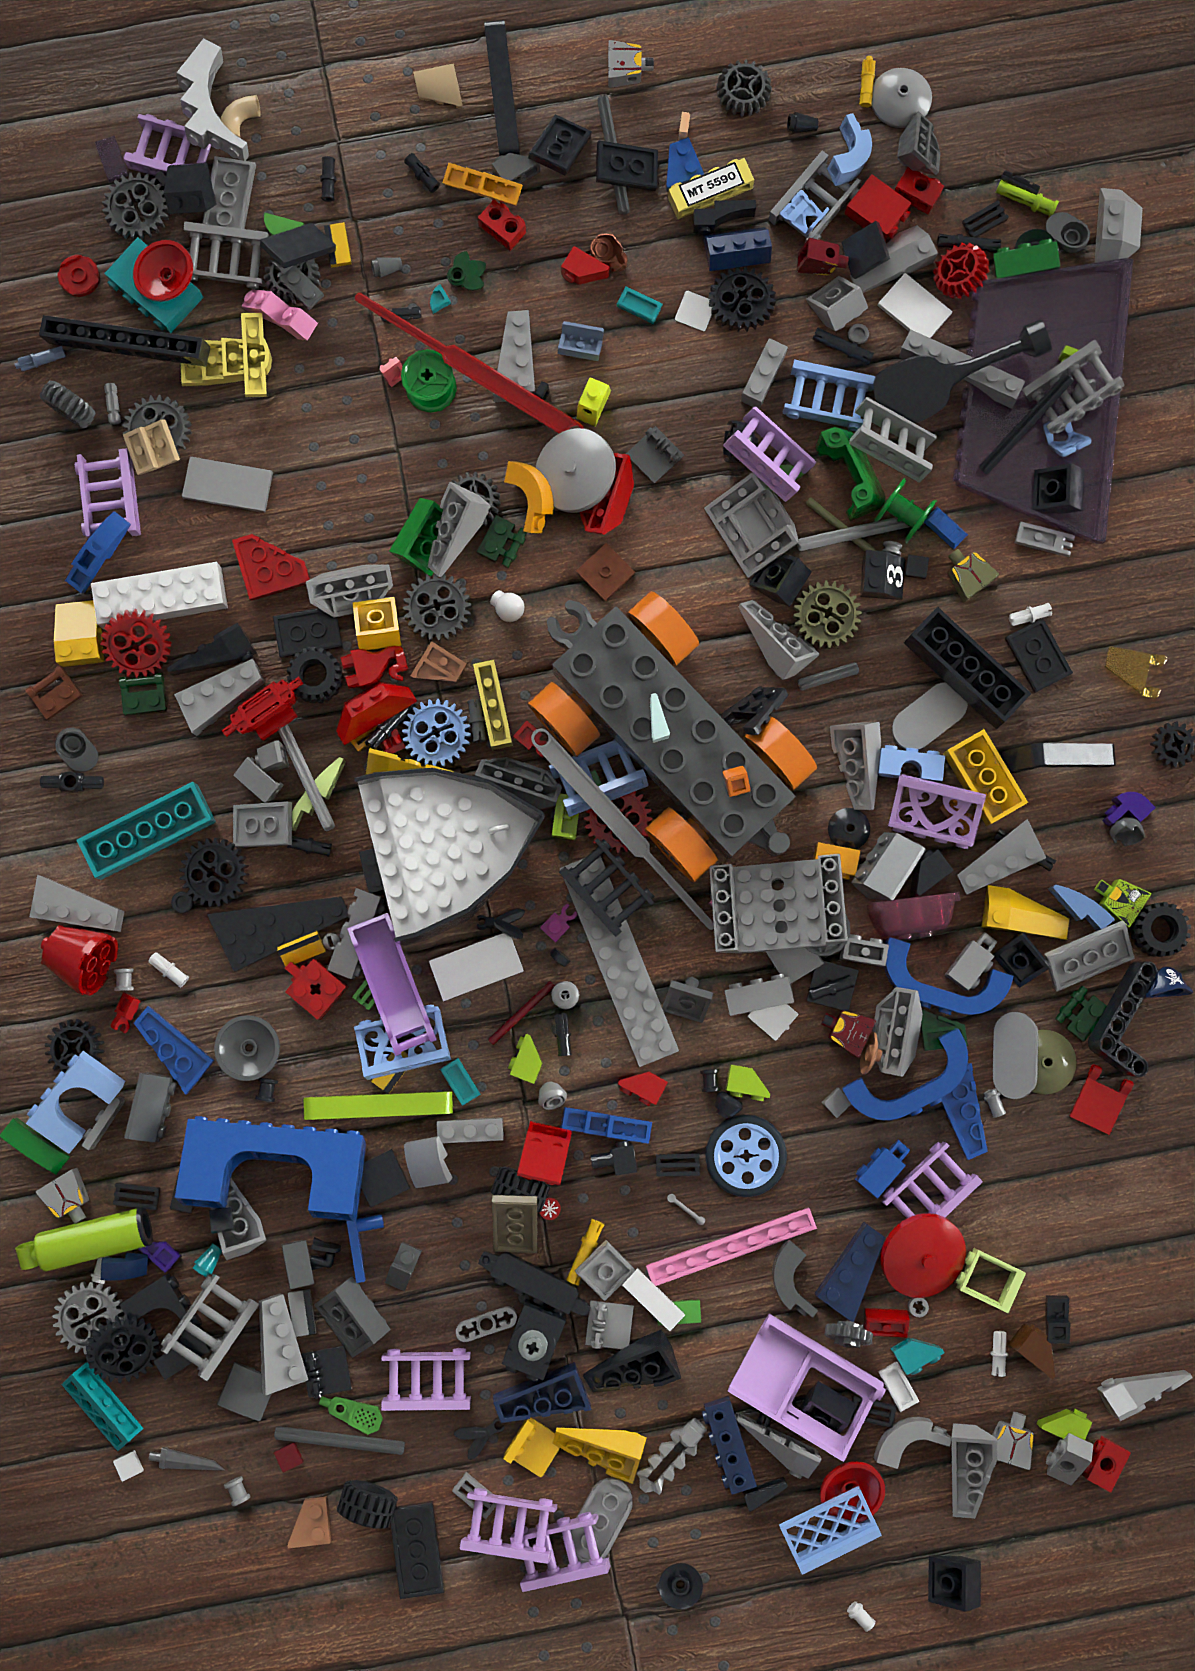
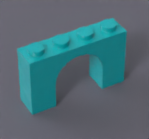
[104,237,204,333]

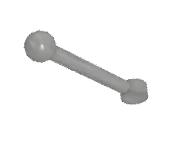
[667,1194,705,1225]

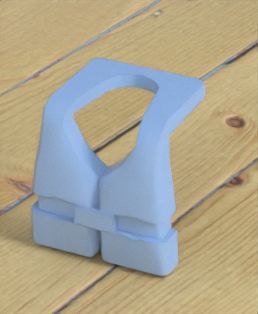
[780,190,829,235]
[1043,414,1091,457]

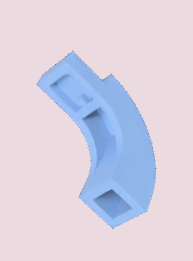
[827,114,872,186]

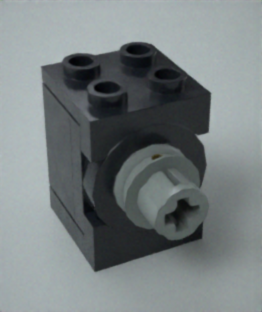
[502,1299,566,1381]

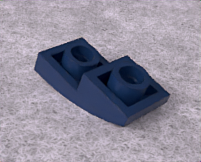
[100,1253,148,1281]

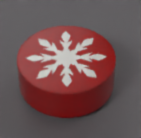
[539,1197,561,1220]

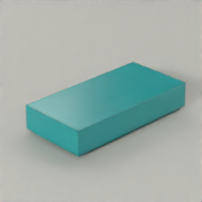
[616,286,663,324]
[440,1058,481,1106]

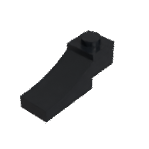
[693,200,756,235]

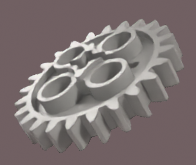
[52,1281,124,1354]

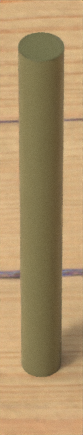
[805,497,876,551]

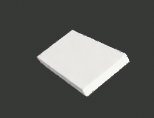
[429,933,524,1001]

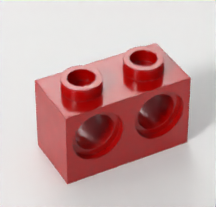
[478,199,526,251]

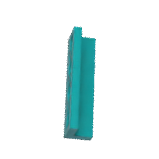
[61,1362,144,1451]

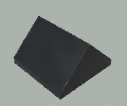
[992,933,1051,988]

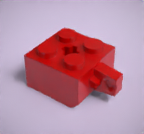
[285,959,349,1020]

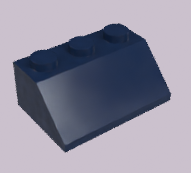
[703,227,772,271]

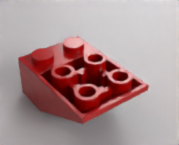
[517,1121,572,1185]

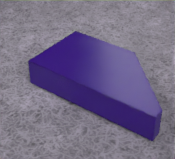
[138,1241,181,1273]

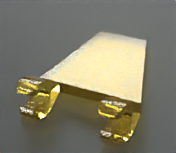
[1105,646,1167,699]

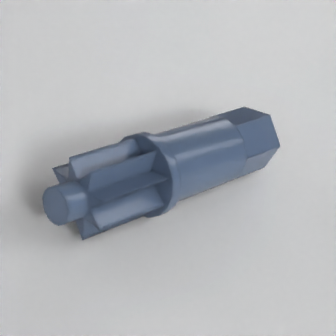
[15,346,66,371]

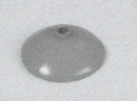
[871,68,932,128]

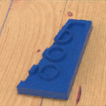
[134,1006,215,1095]
[932,1063,988,1160]

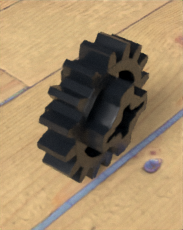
[1150,721,1195,768]

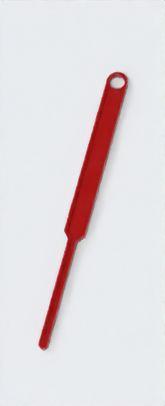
[355,293,584,433]

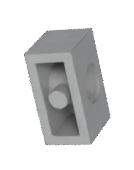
[1046,1433,1093,1485]

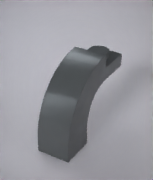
[772,1239,818,1318]

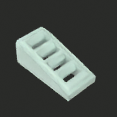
[650,693,670,743]

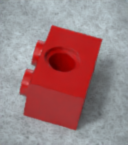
[895,167,944,215]
[1082,1435,1131,1492]

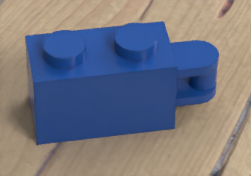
[855,1139,910,1199]

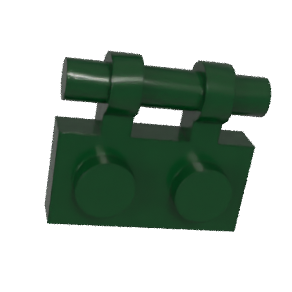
[477,515,527,568]
[1055,986,1107,1042]

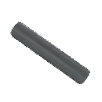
[798,662,859,690]

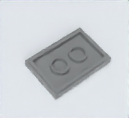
[233,802,292,848]

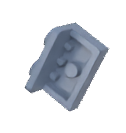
[558,321,604,361]

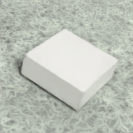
[113,1450,144,1482]

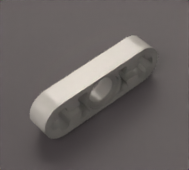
[456,1306,517,1342]

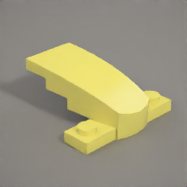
[181,313,272,397]

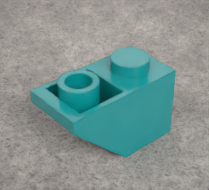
[890,1337,944,1375]

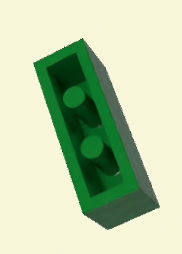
[993,239,1060,282]

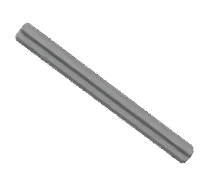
[797,517,909,551]
[278,725,335,831]

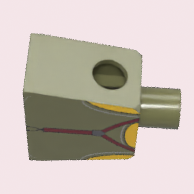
[948,549,999,603]

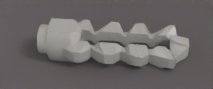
[636,1418,707,1495]

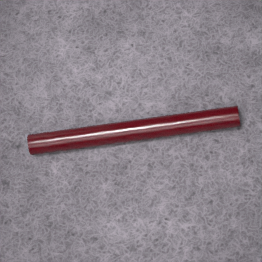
[488,981,555,1045]

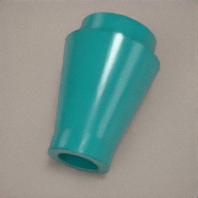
[193,1243,222,1278]

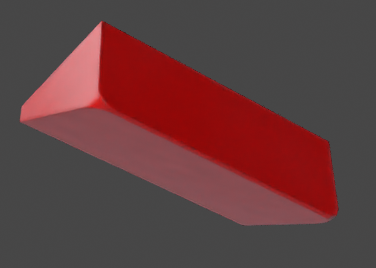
[864,1308,910,1338]

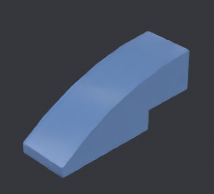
[1048,885,1115,931]

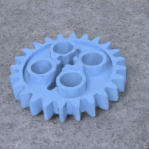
[402,699,471,767]

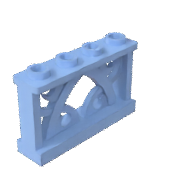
[354,1005,451,1080]

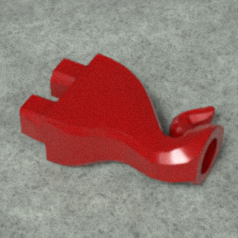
[341,646,408,690]

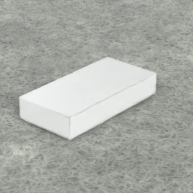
[878,1361,919,1412]

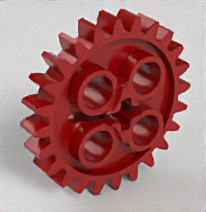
[100,609,172,678]
[584,791,653,854]

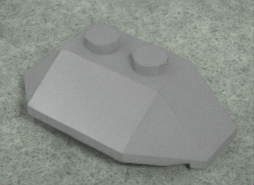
[1094,188,1143,270]
[306,564,393,617]
[872,987,923,1077]

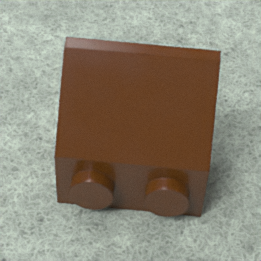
[1008,1324,1055,1380]

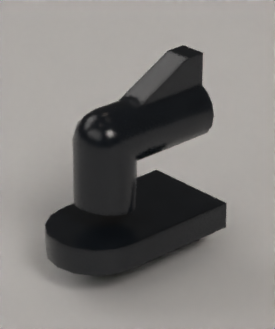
[310,1237,341,1270]

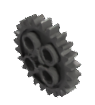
[102,173,169,241]
[122,395,192,456]
[403,573,472,642]

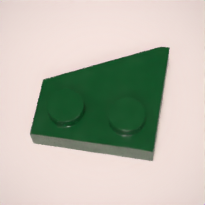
[920,1009,968,1051]

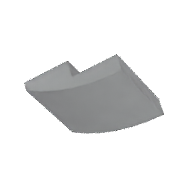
[404,1136,452,1188]

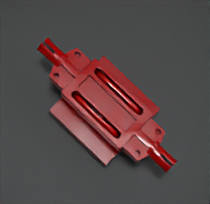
[222,676,304,741]

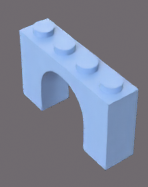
[26,1051,125,1154]

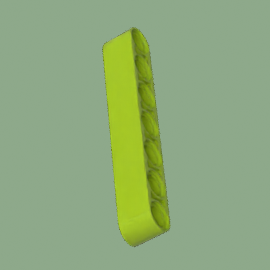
[303,1091,453,1120]

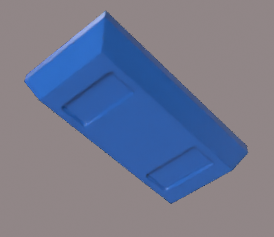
[924,507,968,550]

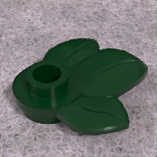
[447,251,486,291]

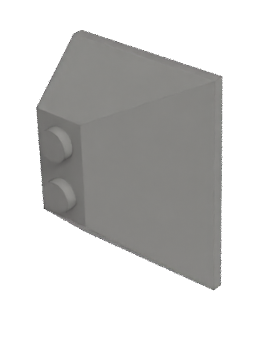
[704,472,799,578]

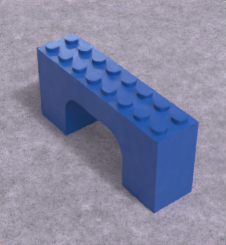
[175,1116,367,1221]

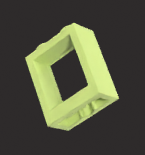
[956,1248,1026,1313]

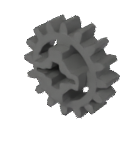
[824,1321,873,1349]

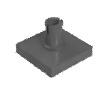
[662,977,713,1023]

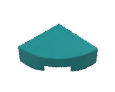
[430,284,451,314]

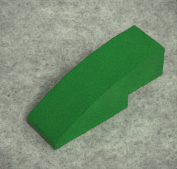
[0,1118,70,1175]

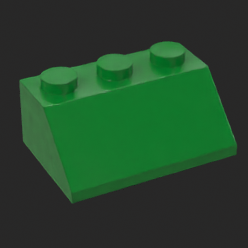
[389,498,443,577]

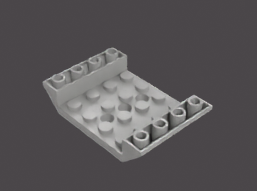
[710,854,848,953]

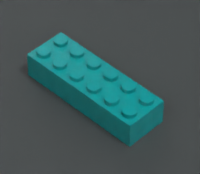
[77,782,216,880]

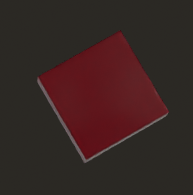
[274,1442,304,1473]

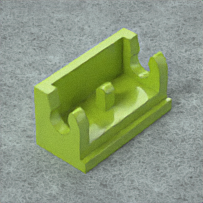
[552,793,579,840]

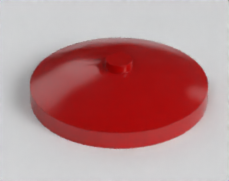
[881,1213,966,1298]

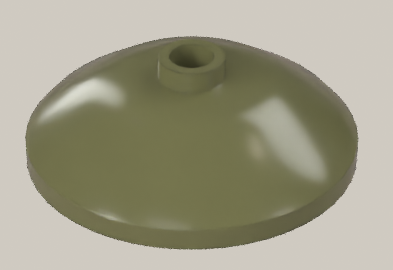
[1031,1030,1077,1094]

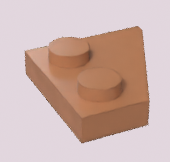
[410,641,468,682]
[288,1496,331,1548]

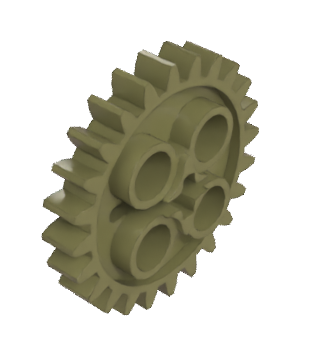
[793,580,862,649]

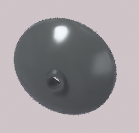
[214,1015,280,1081]

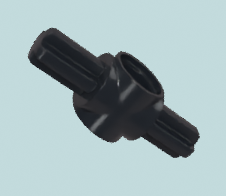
[40,771,104,793]

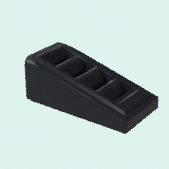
[743,1477,788,1512]

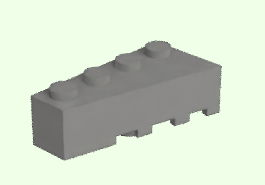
[493,310,535,402]
[30,875,124,932]
[259,1293,308,1395]

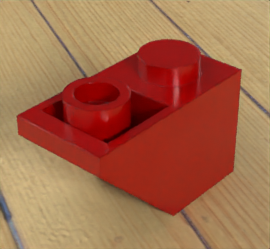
[617,1071,668,1106]

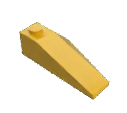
[366,748,454,775]
[982,885,1069,940]

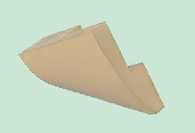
[413,64,463,109]

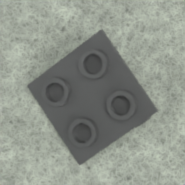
[626,426,684,484]

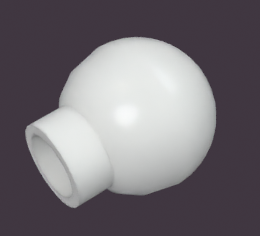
[490,590,524,622]

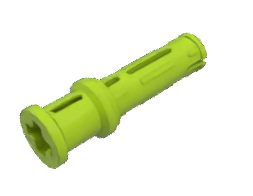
[995,180,1059,218]

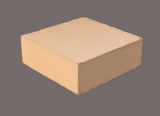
[678,112,690,141]

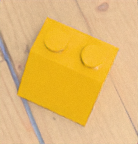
[352,597,401,650]

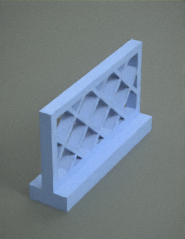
[779,1486,882,1575]

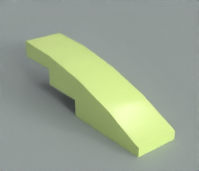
[292,757,346,831]

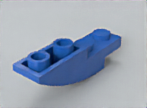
[65,512,131,593]

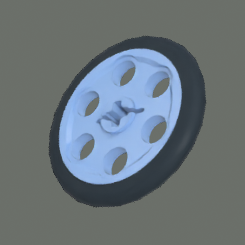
[705,1115,787,1197]

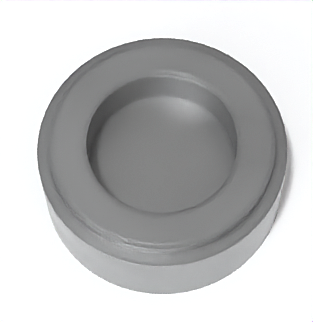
[847,324,869,346]

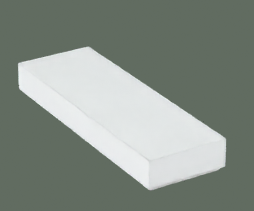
[622,1268,685,1331]

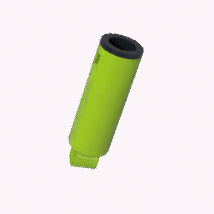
[15,1207,153,1271]

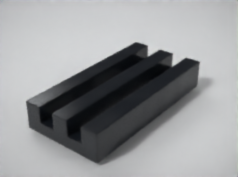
[962,200,1009,237]
[656,1153,700,1176]
[113,1182,160,1210]
[851,1395,897,1428]

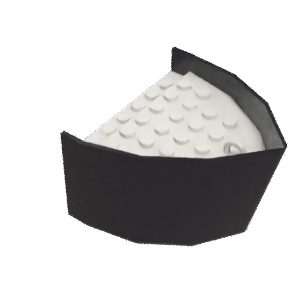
[354,768,544,946]

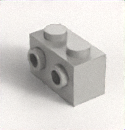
[840,934,889,967]

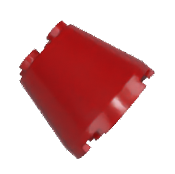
[41,925,118,996]

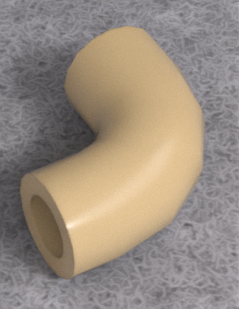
[220,95,261,138]

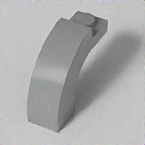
[873,1417,952,1469]

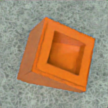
[722,766,751,797]

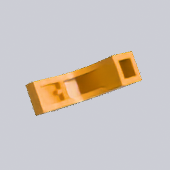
[504,461,554,533]

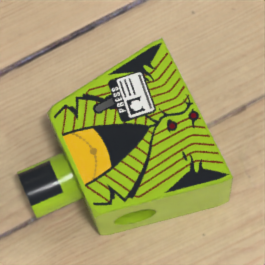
[1094,879,1151,928]

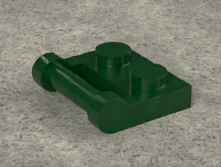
[119,672,167,716]

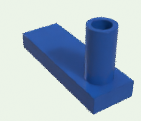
[346,1215,384,1283]

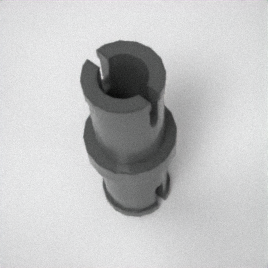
[467,699,487,743]

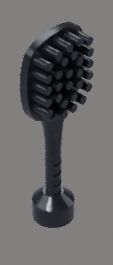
[873,319,1052,423]

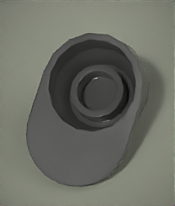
[1046,212,1090,253]
[55,728,98,772]

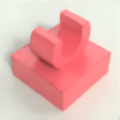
[379,357,403,387]

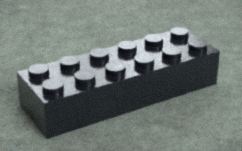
[904,607,1031,729]

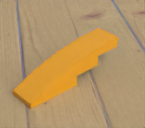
[442,163,523,206]

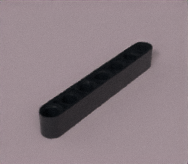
[484,20,520,156]

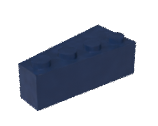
[814,1222,885,1322]
[493,1362,592,1423]

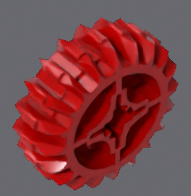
[933,243,990,299]

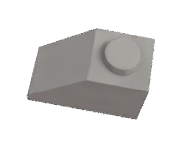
[255,740,289,772]

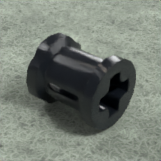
[700,1069,721,1092]
[255,1078,278,1102]

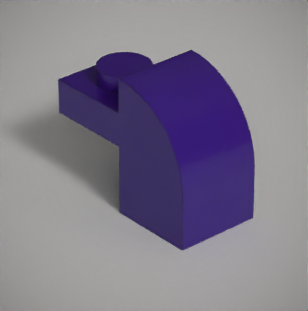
[1102,792,1156,826]

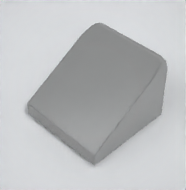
[822,1088,851,1118]

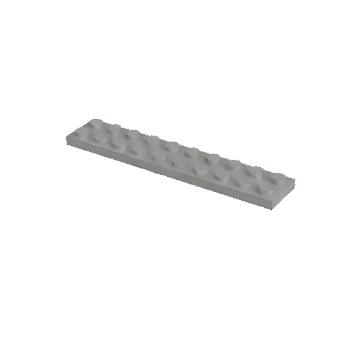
[560,856,679,1067]

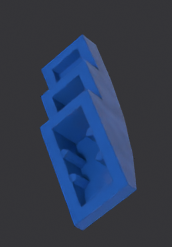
[560,1107,652,1144]

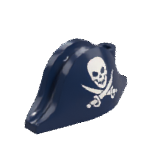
[1146,967,1193,998]

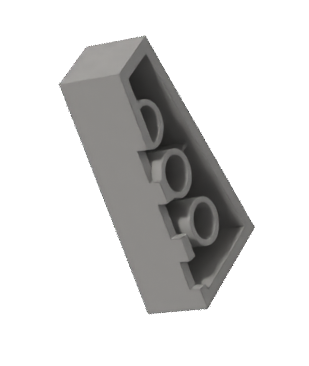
[174,659,265,736]
[958,819,1046,894]
[328,888,386,980]

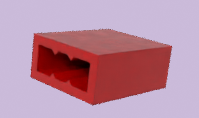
[845,174,911,241]

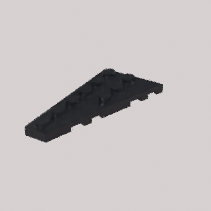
[207,896,348,972]

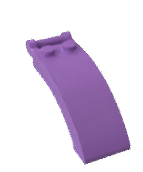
[347,913,436,1056]

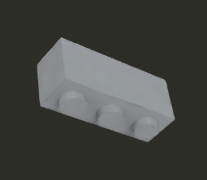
[741,338,788,409]
[725,974,794,1016]
[437,1117,504,1143]

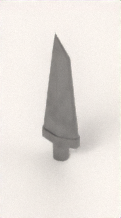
[149,1447,225,1470]

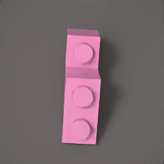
[241,289,318,341]

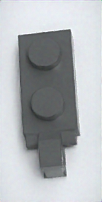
[272,260,324,310]

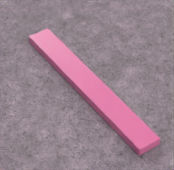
[646,1207,817,1286]

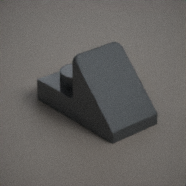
[385,1242,422,1292]

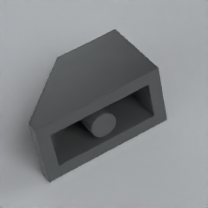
[492,153,541,184]

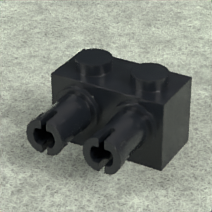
[591,1140,637,1175]

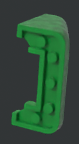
[815,427,886,522]

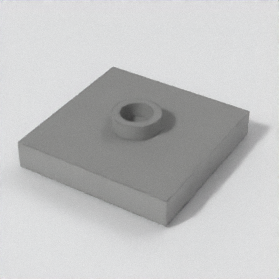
[575,1240,635,1301]

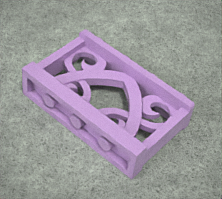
[888,774,986,849]

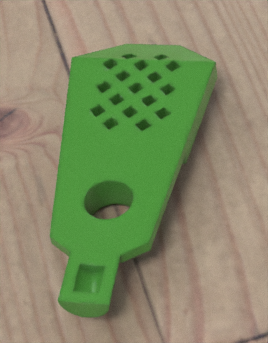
[319,1396,383,1435]

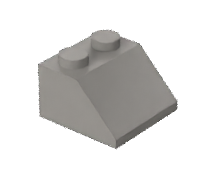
[806,276,868,331]

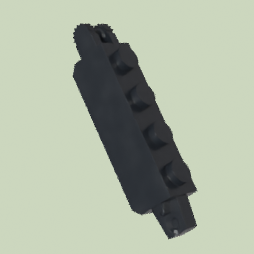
[478,1251,591,1316]

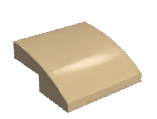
[123,420,180,475]

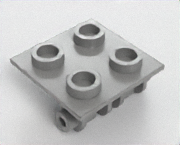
[585,1300,634,1349]

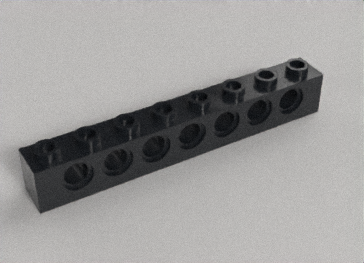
[39,315,210,367]

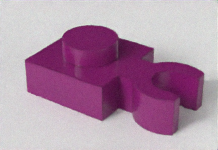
[540,904,578,943]

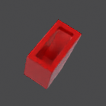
[561,246,610,285]

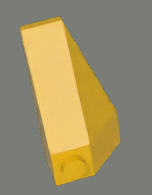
[553,1428,647,1484]

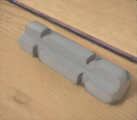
[104,383,121,425]

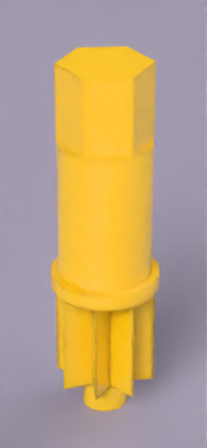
[859,56,876,107]

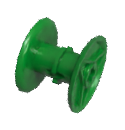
[401,349,457,413]
[874,478,937,544]

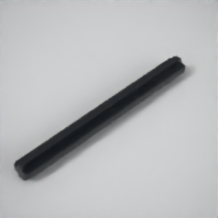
[979,373,1074,474]

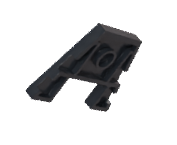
[720,686,789,735]

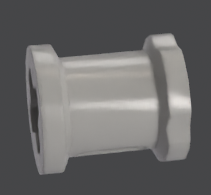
[114,969,134,991]
[224,1476,251,1506]

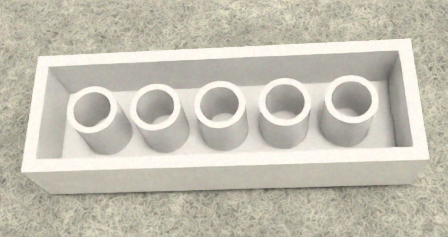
[91,562,228,630]

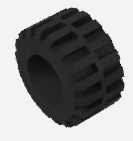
[287,647,343,704]
[1130,902,1191,957]
[491,1167,551,1212]
[336,1480,398,1529]

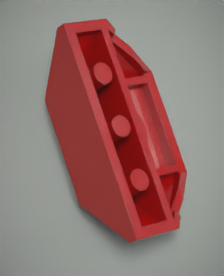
[580,453,634,535]
[336,681,417,745]

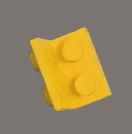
[503,1417,560,1477]

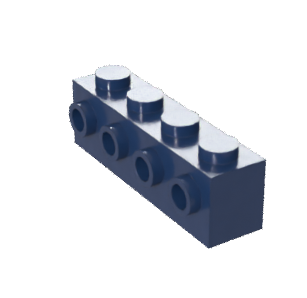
[701,1396,757,1495]

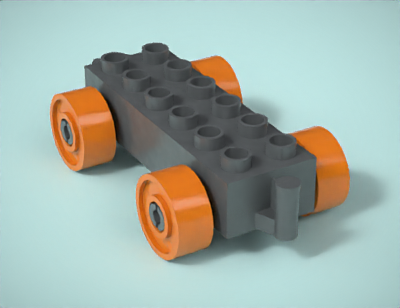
[527,591,817,883]

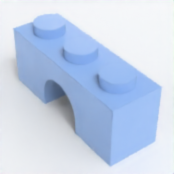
[878,745,945,783]

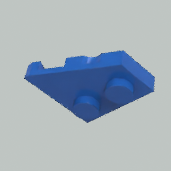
[666,137,704,191]

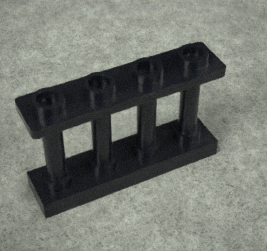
[559,838,654,937]

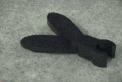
[477,909,525,939]
[454,1417,506,1460]

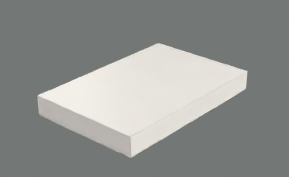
[878,273,952,338]

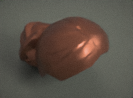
[590,234,627,272]

